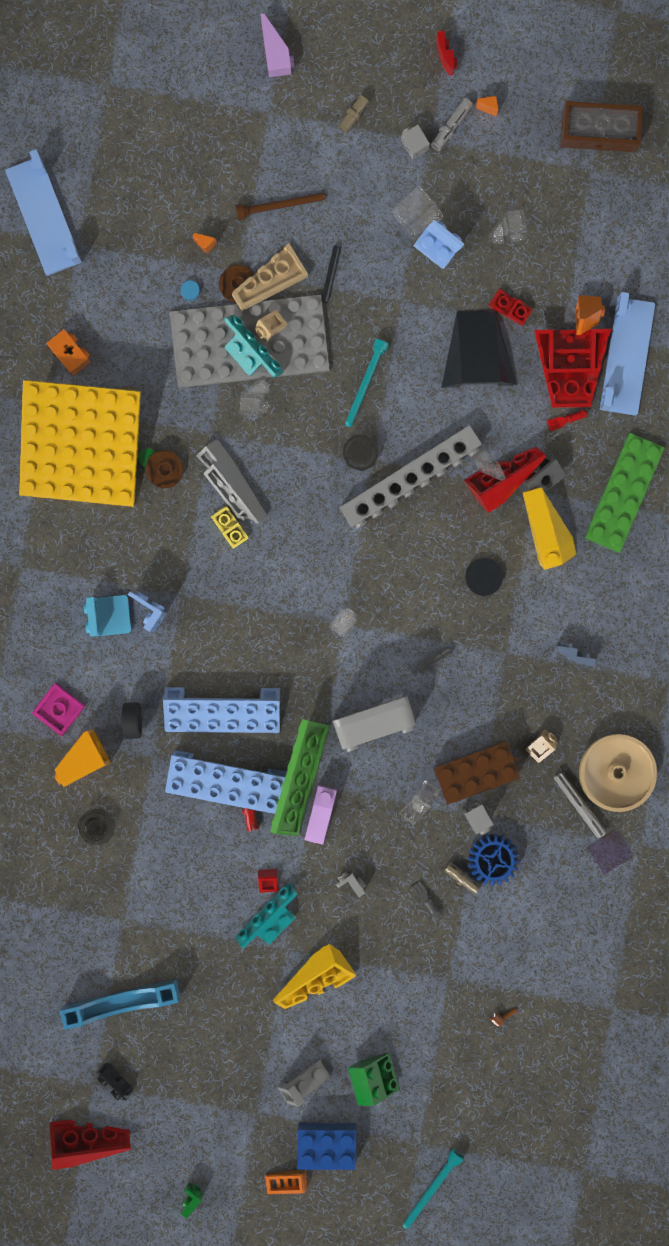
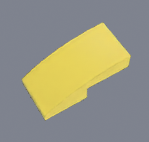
[211,506,249,549]

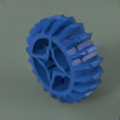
[468,833,520,886]

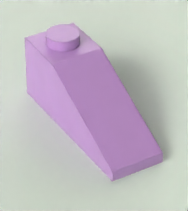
[261,14,295,77]
[305,784,337,845]

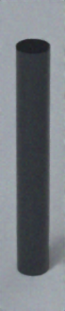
[321,245,341,303]

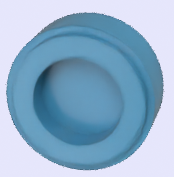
[181,281,200,301]

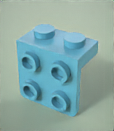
[84,595,131,637]

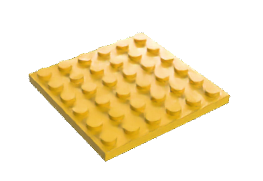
[19,379,141,507]

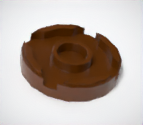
[219,265,254,303]
[145,450,183,488]

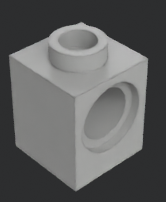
[401,125,430,160]

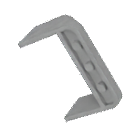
[332,695,416,752]

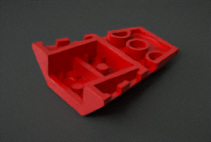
[534,329,611,408]

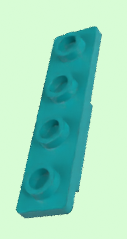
[224,315,284,378]
[236,883,297,948]

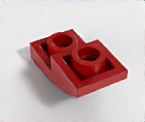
[436,31,457,76]
[488,289,533,326]

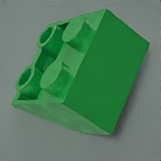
[348,1053,400,1106]

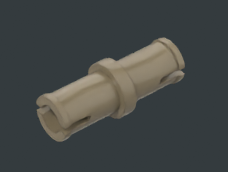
[337,95,369,134]
[444,861,482,895]

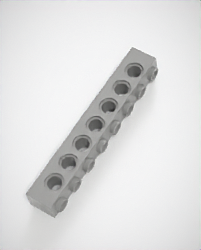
[340,425,482,529]

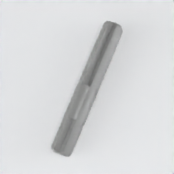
[554,772,606,838]

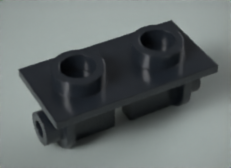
[96,1063,133,1101]

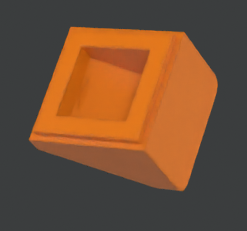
[476,96,498,116]
[193,233,217,253]

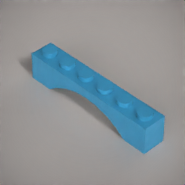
[60,978,181,1030]

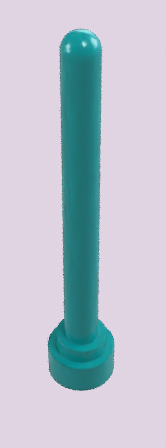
[345,339,389,427]
[403,1148,465,1229]

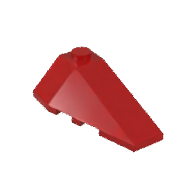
[464,447,546,513]
[49,1120,131,1170]

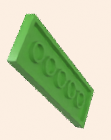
[584,433,664,553]
[270,719,330,836]

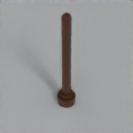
[235,193,326,220]

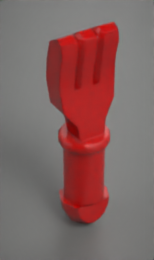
[547,410,588,432]

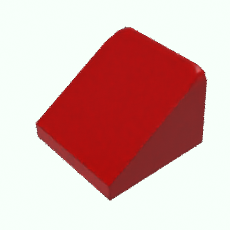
[258,869,279,893]

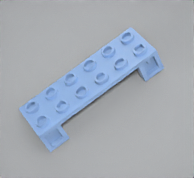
[5,149,82,276]
[599,292,655,416]
[163,687,280,733]
[165,750,287,814]

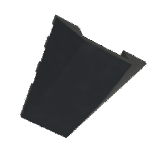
[441,310,517,388]

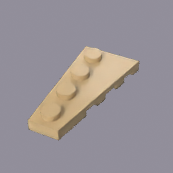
[232,243,308,311]

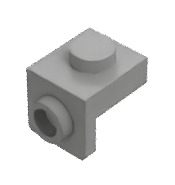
[336,871,366,897]

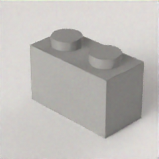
[462,801,493,835]

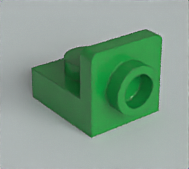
[181,1182,203,1219]

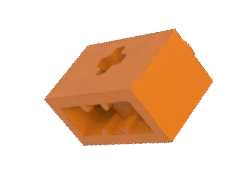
[46,329,91,376]

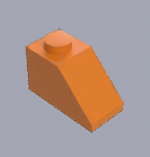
[575,295,605,335]

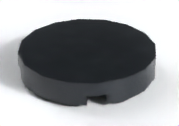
[465,558,503,596]

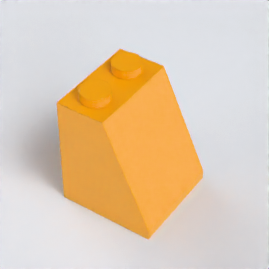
[54,729,111,787]

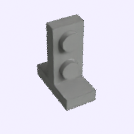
[277,1060,331,1107]

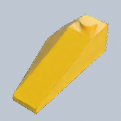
[522,487,576,570]
[273,944,356,1009]

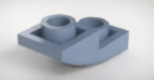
[555,643,596,667]

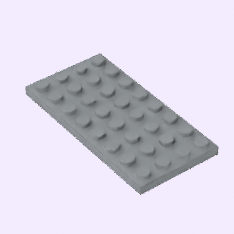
[170,295,330,388]

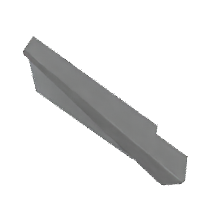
[196,439,267,524]

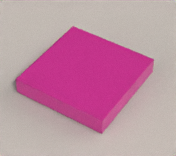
[32,683,86,736]

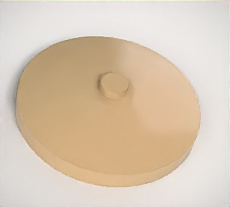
[579,734,657,812]

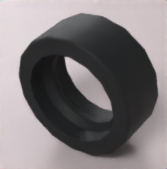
[122,702,142,739]

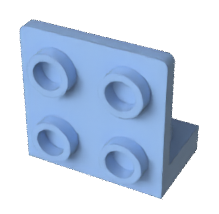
[413,220,464,269]
[128,591,167,633]

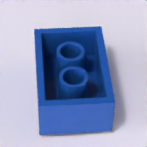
[297,1123,356,1170]

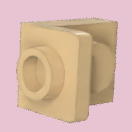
[254,310,288,343]
[525,730,558,763]

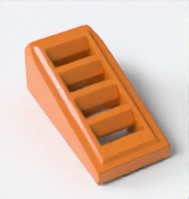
[265,1170,308,1194]

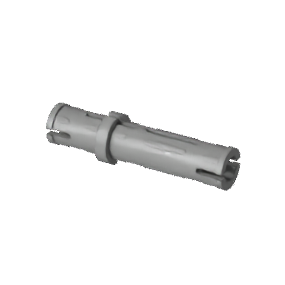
[430,98,473,151]

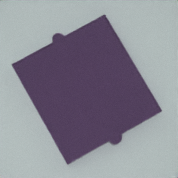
[587,830,632,875]

